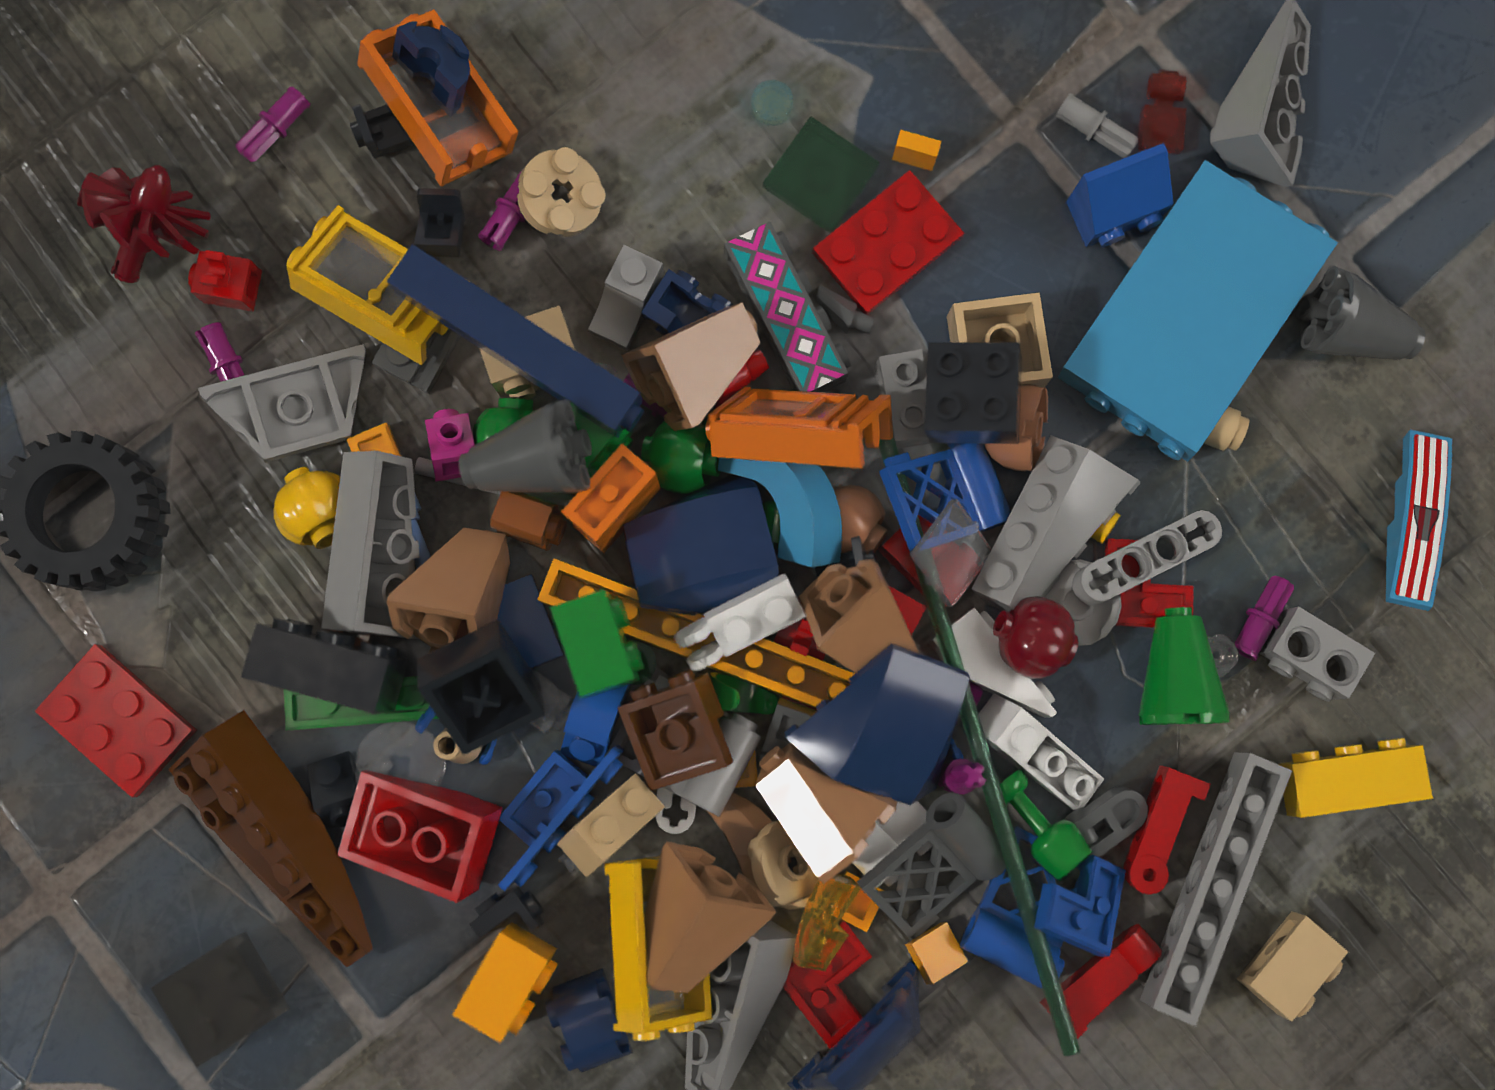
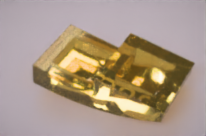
[793,874,861,971]

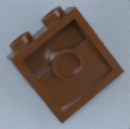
[617,669,734,791]

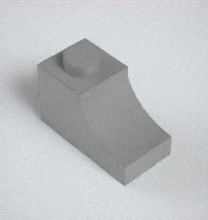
[588,245,664,351]

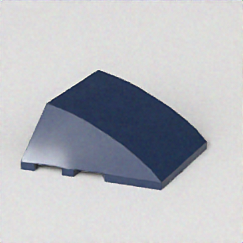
[623,474,779,616]
[784,643,970,805]
[787,957,921,1090]

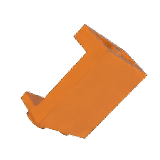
[561,444,661,553]

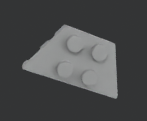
[198,344,366,463]

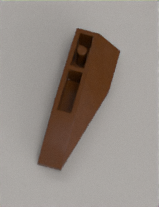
[168,710,373,968]

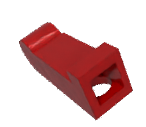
[1123,765,1211,895]
[1040,924,1163,1041]

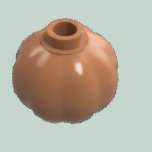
[834,485,888,553]

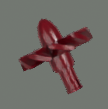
[77,164,211,283]

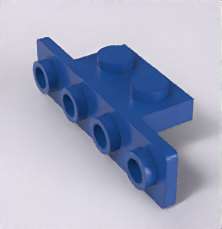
[498,745,625,892]

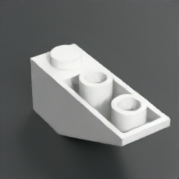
[928,608,1057,718]
[968,693,1104,811]

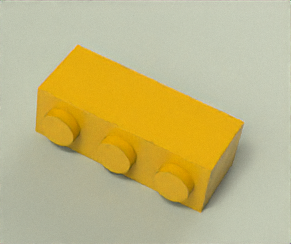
[1278,738,1433,818]

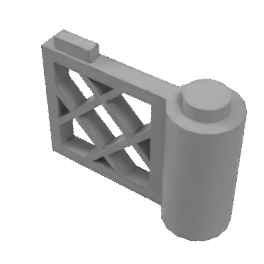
[605,675,761,817]

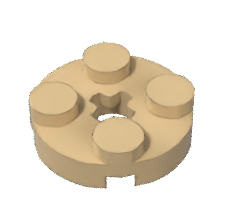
[517,147,606,237]
[748,820,827,909]

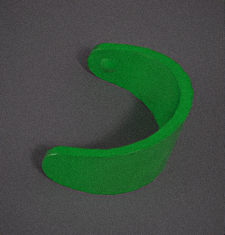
[710,672,779,715]

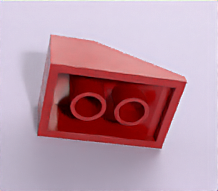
[337,770,503,903]

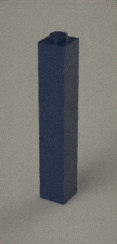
[386,244,644,438]

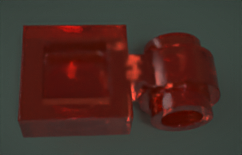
[1138,69,1187,154]

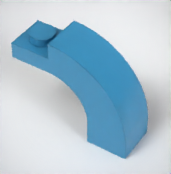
[718,457,842,567]

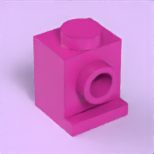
[425,409,474,482]

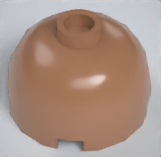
[985,384,1048,472]

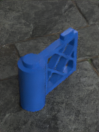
[879,443,1011,554]
[960,826,1082,989]

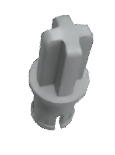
[1055,93,1138,158]

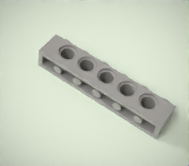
[1140,752,1292,1026]

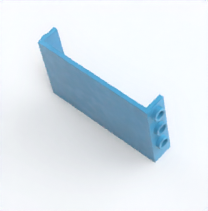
[1058,160,1338,462]

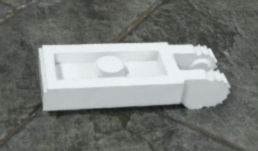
[674,574,806,671]

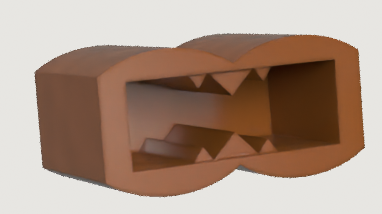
[490,492,567,551]

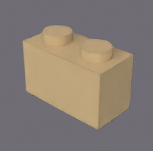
[557,773,665,878]
[1237,911,1348,1022]

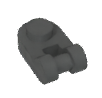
[1064,786,1148,857]

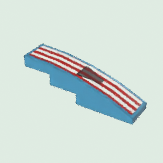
[1386,429,1452,611]

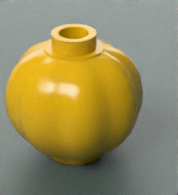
[273,467,340,549]

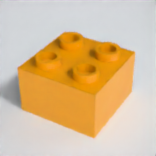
[452,922,558,1043]

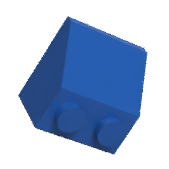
[1066,143,1174,247]

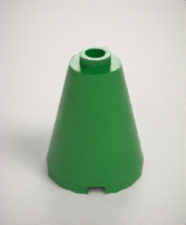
[1138,607,1230,725]

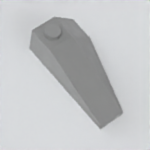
[1210,0,1311,187]
[685,920,798,1090]

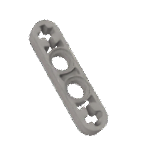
[1072,510,1222,605]

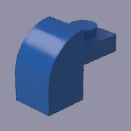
[560,684,630,767]

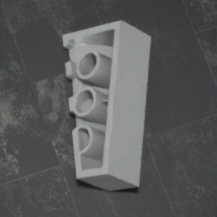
[972,435,1140,612]
[321,451,420,639]

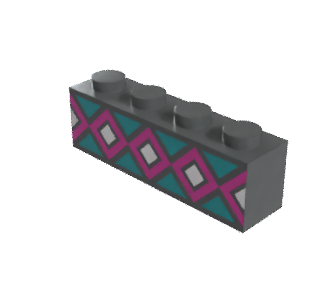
[724,222,851,393]

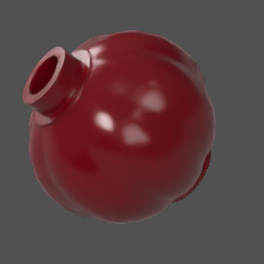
[993,596,1078,679]

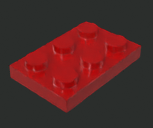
[812,170,964,315]
[35,644,197,798]

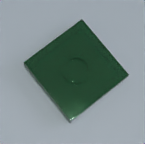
[762,116,880,234]

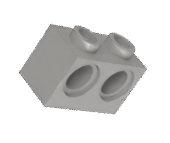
[874,349,929,450]
[1259,606,1375,702]

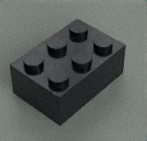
[241,618,409,714]

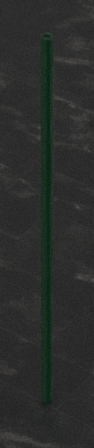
[878,435,1081,1056]

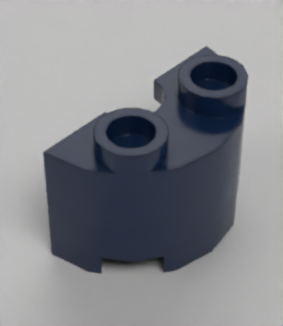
[392,21,470,118]
[641,269,733,336]
[545,968,633,1072]

